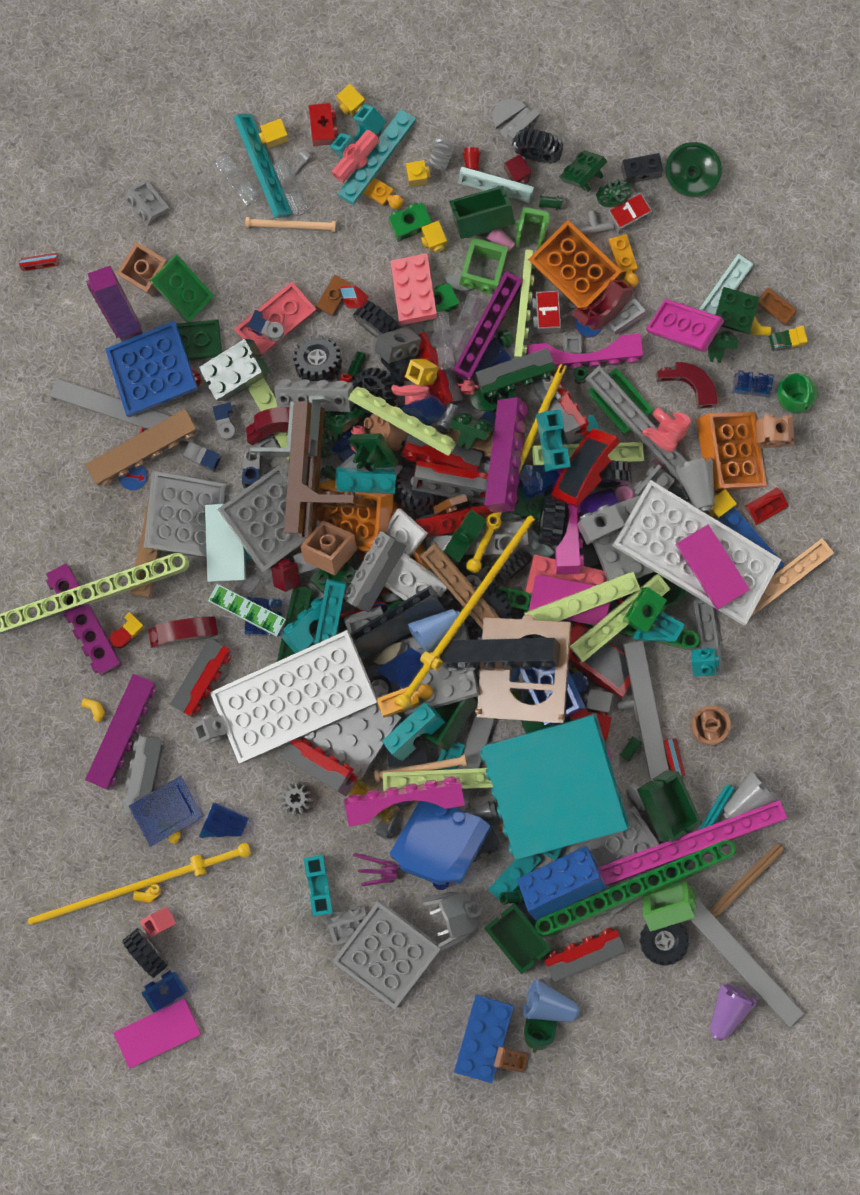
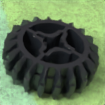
[513,128,564,164]
[351,367,399,418]

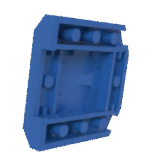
[390,801,491,885]

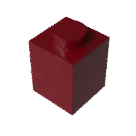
[504,154,532,185]
[271,559,301,592]

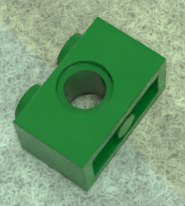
[388,203,432,242]
[424,283,459,323]
[623,587,667,633]

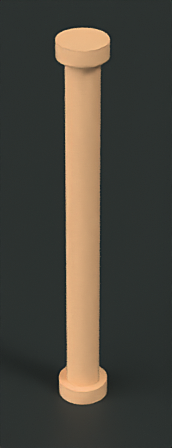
[245,217,336,232]
[374,754,468,782]

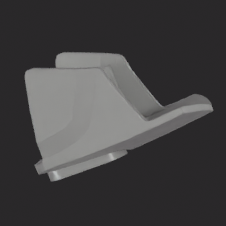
[422,892,481,952]

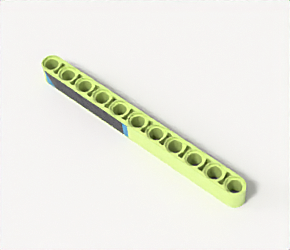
[0,553,189,635]

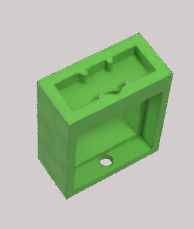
[459,237,508,294]
[643,881,697,932]

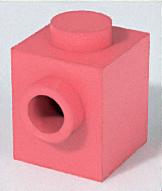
[140,907,176,939]

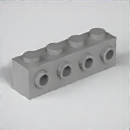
[275,379,355,412]

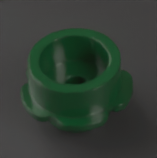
[497,330,514,348]

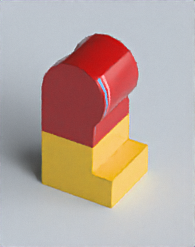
[110,612,145,649]

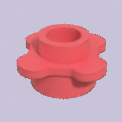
[458,380,480,395]

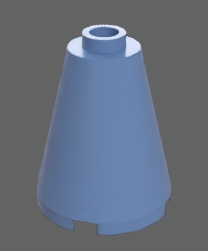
[408,609,463,653]
[523,980,580,1022]

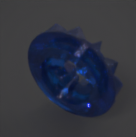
[332,431,353,455]

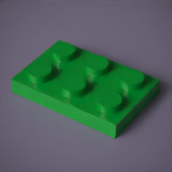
[150,254,214,322]
[587,368,653,435]

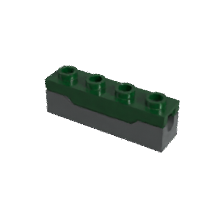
[476,348,556,398]

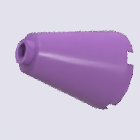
[710,983,757,1041]

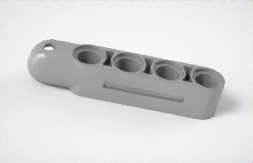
[425,533,518,555]

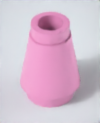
[487,228,515,252]

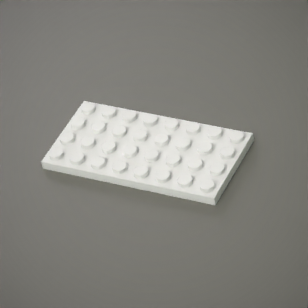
[612,480,781,626]
[210,630,377,763]

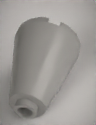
[675,458,715,512]
[723,771,778,819]

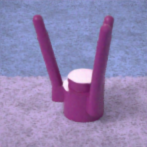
[353,853,397,886]

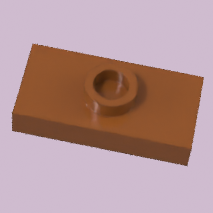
[316,275,351,317]
[758,288,797,326]
[433,494,468,514]
[494,1047,529,1073]

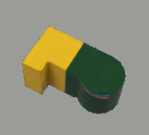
[768,325,808,352]

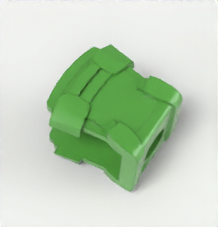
[515,207,549,250]

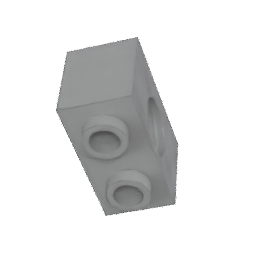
[577,504,625,545]

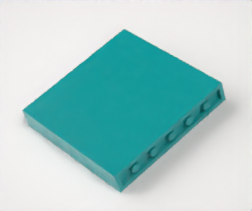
[480,713,630,860]

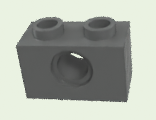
[375,327,421,363]

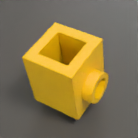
[336,84,366,117]
[258,118,289,149]
[406,160,431,188]
[421,221,447,253]
[405,359,439,386]
[706,489,737,520]

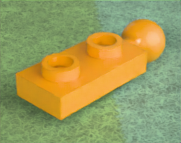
[363,178,404,210]
[608,234,639,288]
[376,684,433,719]

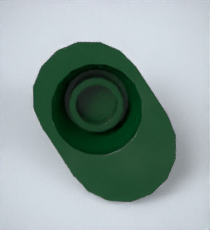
[471,389,515,412]
[524,1018,557,1053]

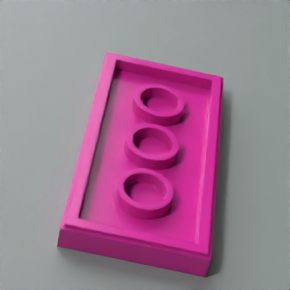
[646,299,724,352]
[675,524,750,610]
[529,574,610,625]
[113,999,201,1069]

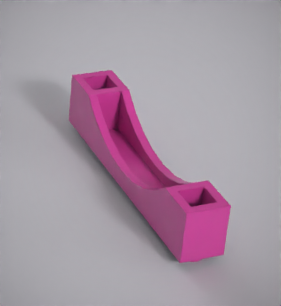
[527,333,643,372]
[550,469,584,575]
[344,776,465,827]

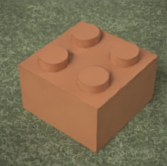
[116,242,168,297]
[301,521,357,575]

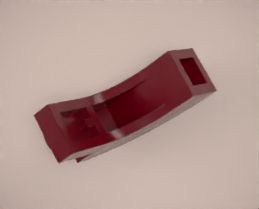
[572,279,635,330]
[656,362,718,409]
[246,407,290,446]
[148,616,218,648]

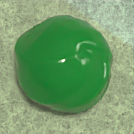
[777,373,819,414]

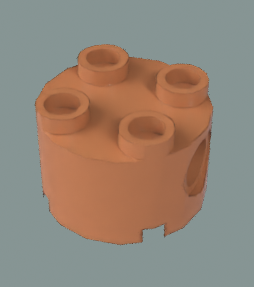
[364,414,407,451]
[756,414,795,448]
[690,706,731,745]

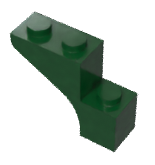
[442,510,487,566]

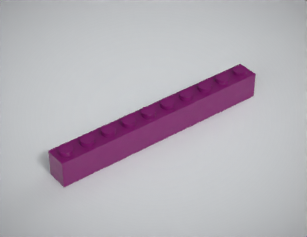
[86,265,143,342]

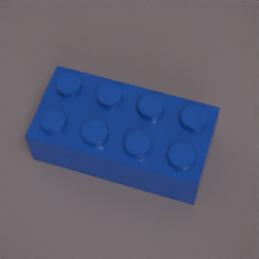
[519,637,586,725]
[517,846,606,921]
[454,994,514,1084]

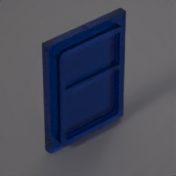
[128,776,203,847]

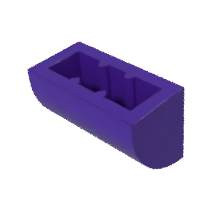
[580,488,618,517]

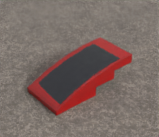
[552,428,620,507]
[568,622,631,698]

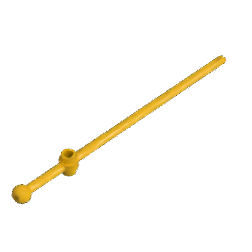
[466,364,566,573]
[396,515,534,709]
[28,843,251,925]

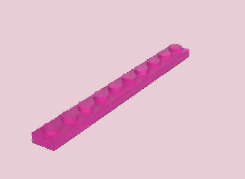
[599,800,787,887]

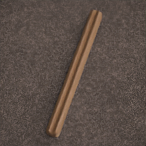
[709,844,784,918]

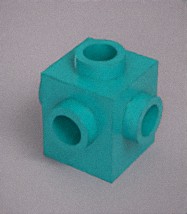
[691,648,720,677]

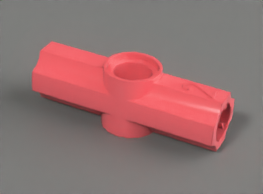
[331,130,380,183]

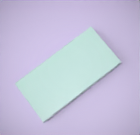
[205,504,246,582]

